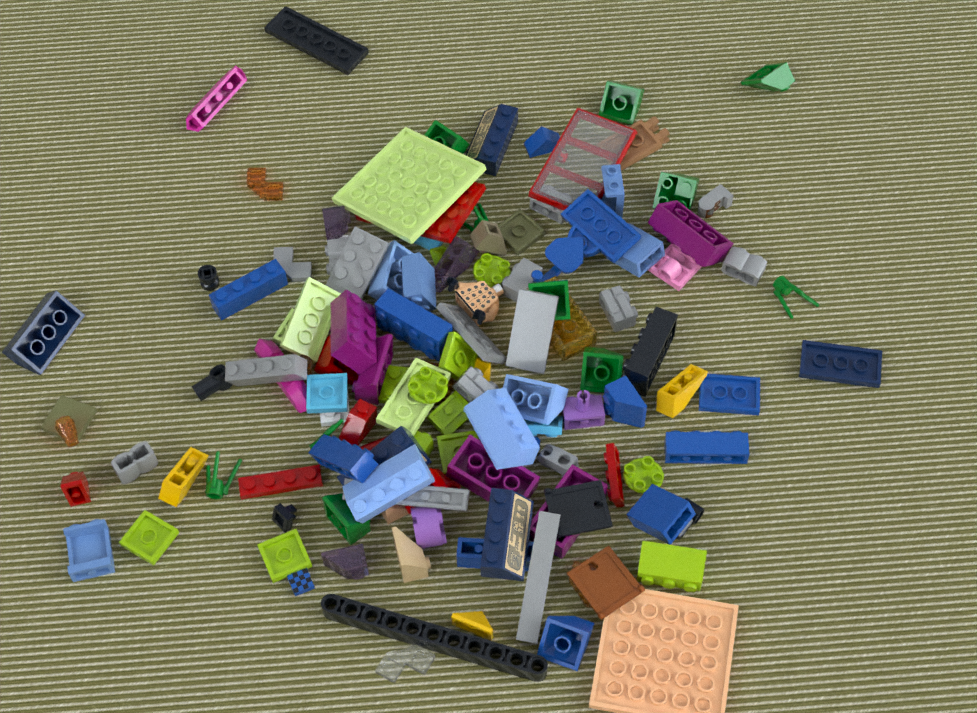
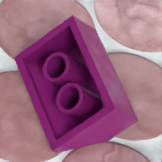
[352,334,394,405]

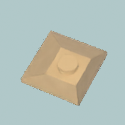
[392,527,431,583]

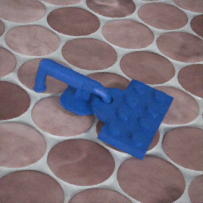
[531,189,641,282]

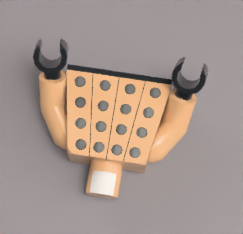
[444,276,504,326]

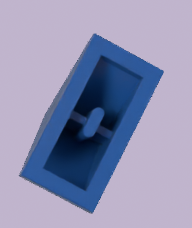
[524,126,560,158]

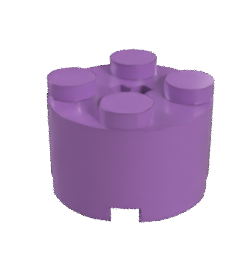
[410,507,447,549]

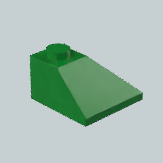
[741,62,795,92]
[580,347,624,393]

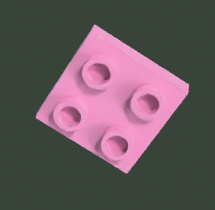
[648,244,702,291]

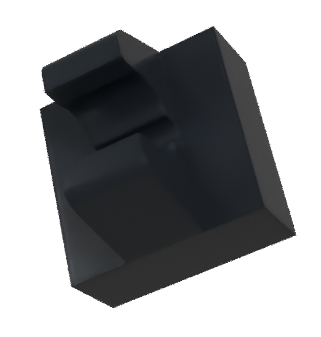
[272,503,297,533]

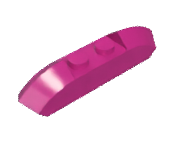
[186,65,247,132]
[254,338,307,413]

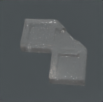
[375,644,436,683]

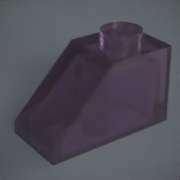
[322,205,351,240]
[321,544,369,580]

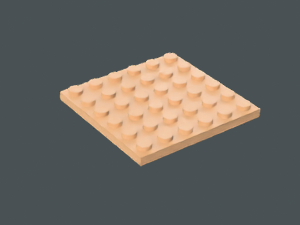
[589,589,739,713]

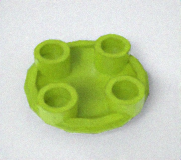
[473,253,511,287]
[408,367,448,404]
[623,456,664,493]

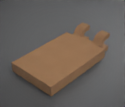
[596,116,670,171]

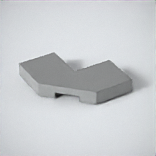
[273,247,312,282]

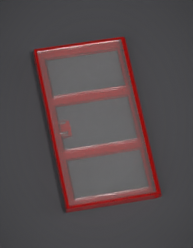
[528,107,637,210]

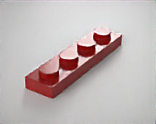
[238,464,323,500]

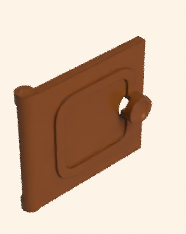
[567,546,645,620]

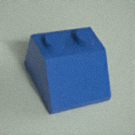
[603,376,647,428]

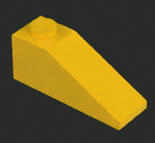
[656,364,708,418]
[158,447,209,507]

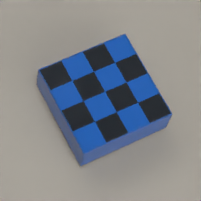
[287,568,315,597]

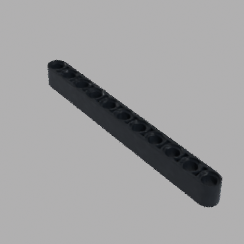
[321,594,548,682]

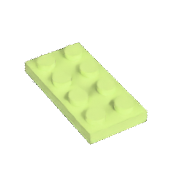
[280,277,341,364]
[376,358,451,436]

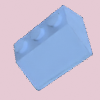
[368,240,414,300]
[503,374,569,425]

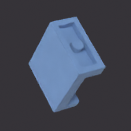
[601,164,625,218]
[63,519,115,582]

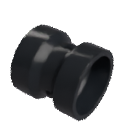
[198,265,220,291]

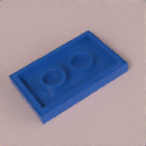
[698,374,760,415]

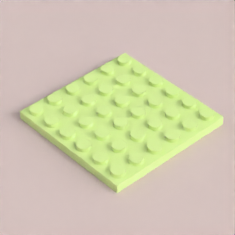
[332,127,486,244]

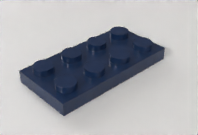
[799,340,882,388]

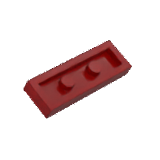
[604,443,625,508]

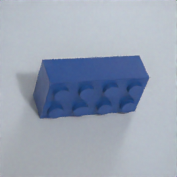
[374,288,453,362]

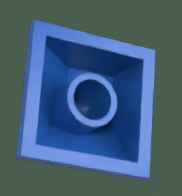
[537,616,594,671]

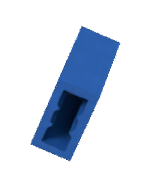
[626,484,696,545]

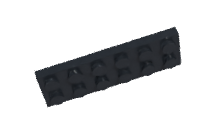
[264,6,369,75]

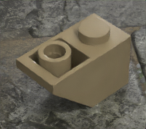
[470,220,507,256]

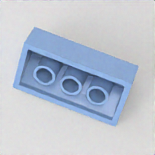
[463,388,540,470]
[342,444,435,524]

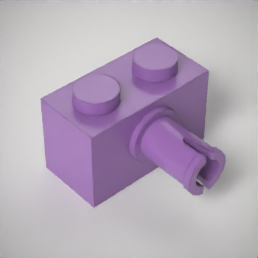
[561,390,605,430]

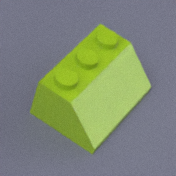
[637,541,707,592]

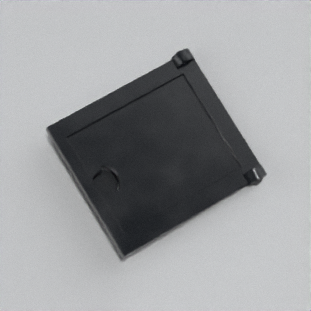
[544,480,613,539]

